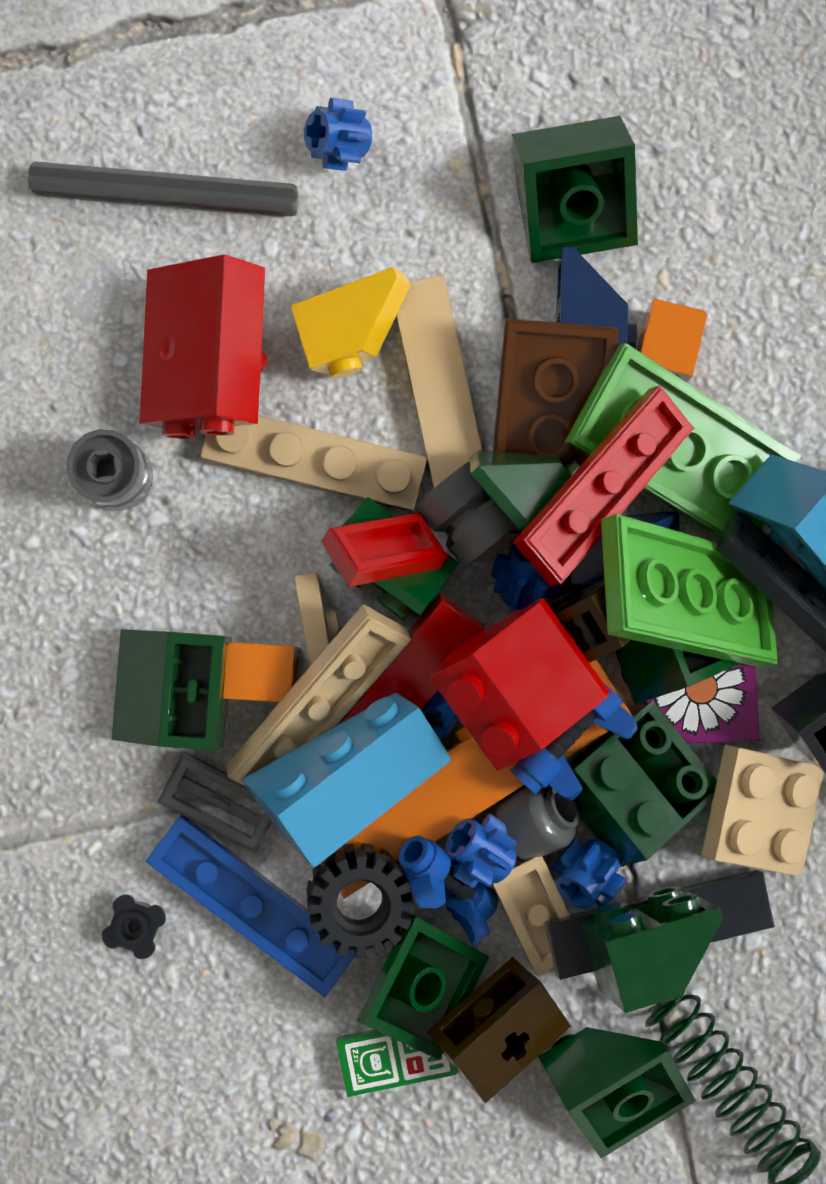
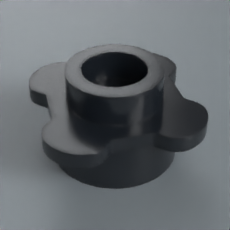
[102,894,166,959]

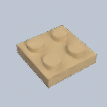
[701,745,824,876]

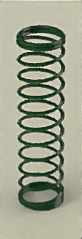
[645,990,821,1184]

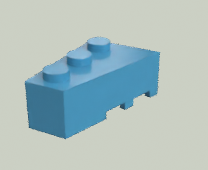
[728,454,826,590]
[241,693,452,868]

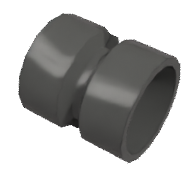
[67,429,153,511]
[414,461,516,569]

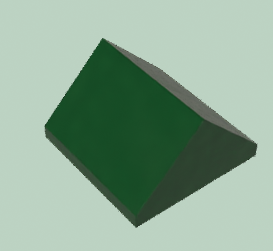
[356,913,489,1061]

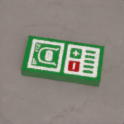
[336,1029,457,1097]

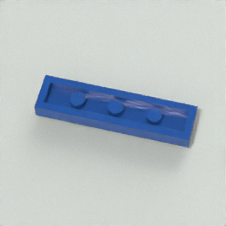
[145,815,356,998]

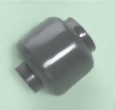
[494,785,579,860]

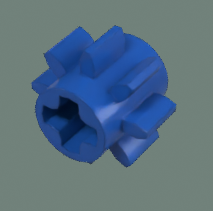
[304,97,372,171]
[491,544,561,610]
[446,814,517,888]
[552,839,626,909]

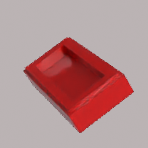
[321,513,448,587]

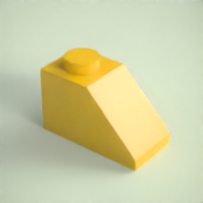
[291,267,410,379]

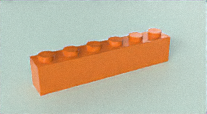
[321,659,631,899]

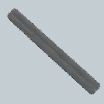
[28,161,299,217]

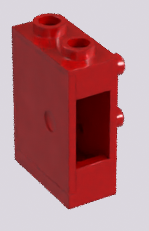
[139,254,267,439]

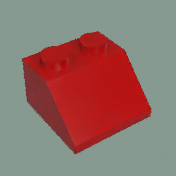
[429,598,610,771]

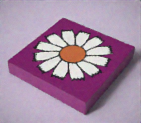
[644,664,760,744]

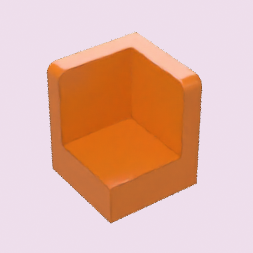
[636,298,707,382]
[223,642,299,702]

